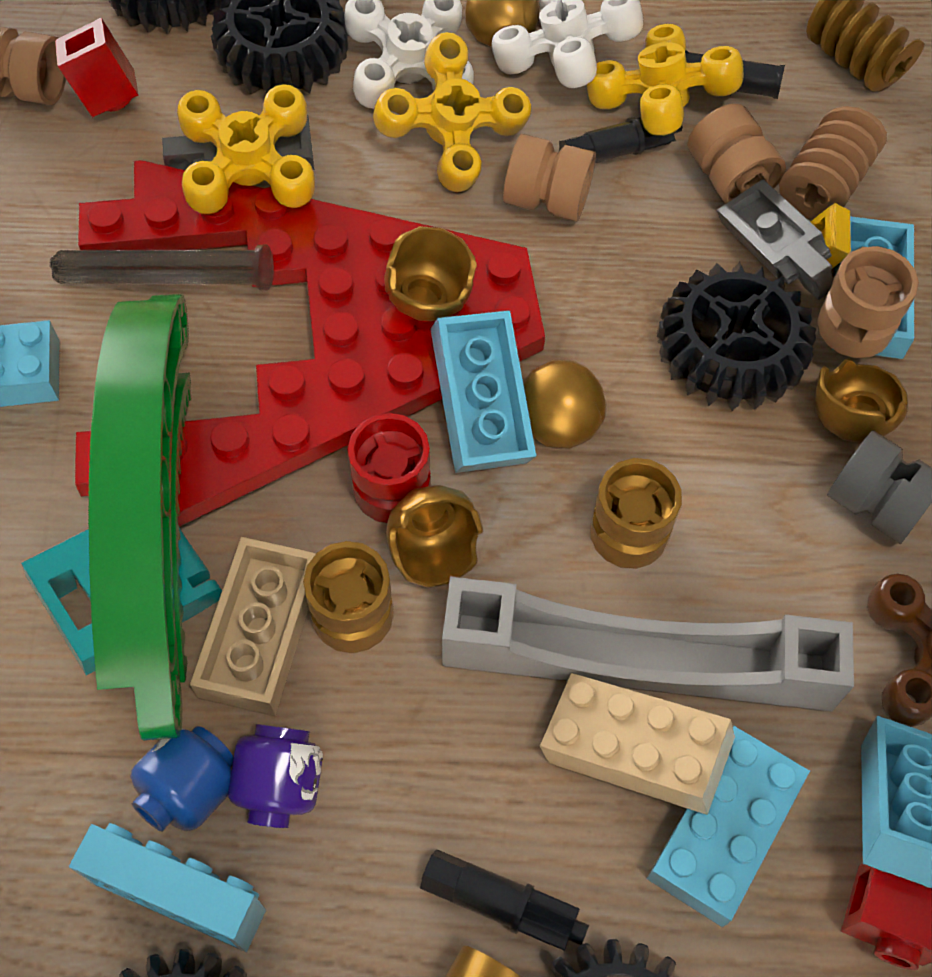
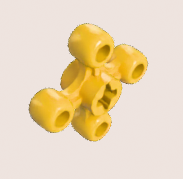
[586,24,744,135]
[373,32,531,192]
[177,84,315,214]

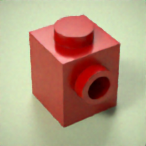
[55,18,139,118]
[841,863,932,970]

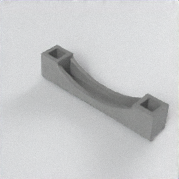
[442,577,854,712]

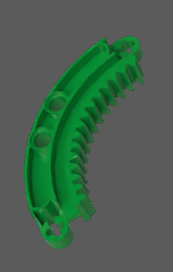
[88,294,192,741]

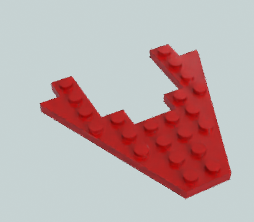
[75,160,545,527]

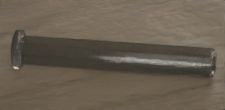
[49,244,274,291]

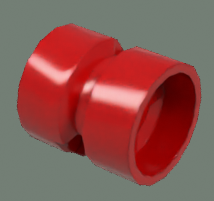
[347,413,431,523]

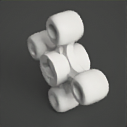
[344,0,474,109]
[492,0,643,88]

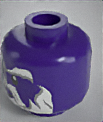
[228,724,323,828]

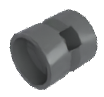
[827,430,932,545]

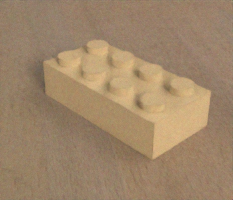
[190,537,316,716]
[540,673,735,815]

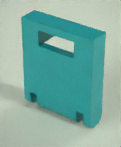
[21,528,222,676]

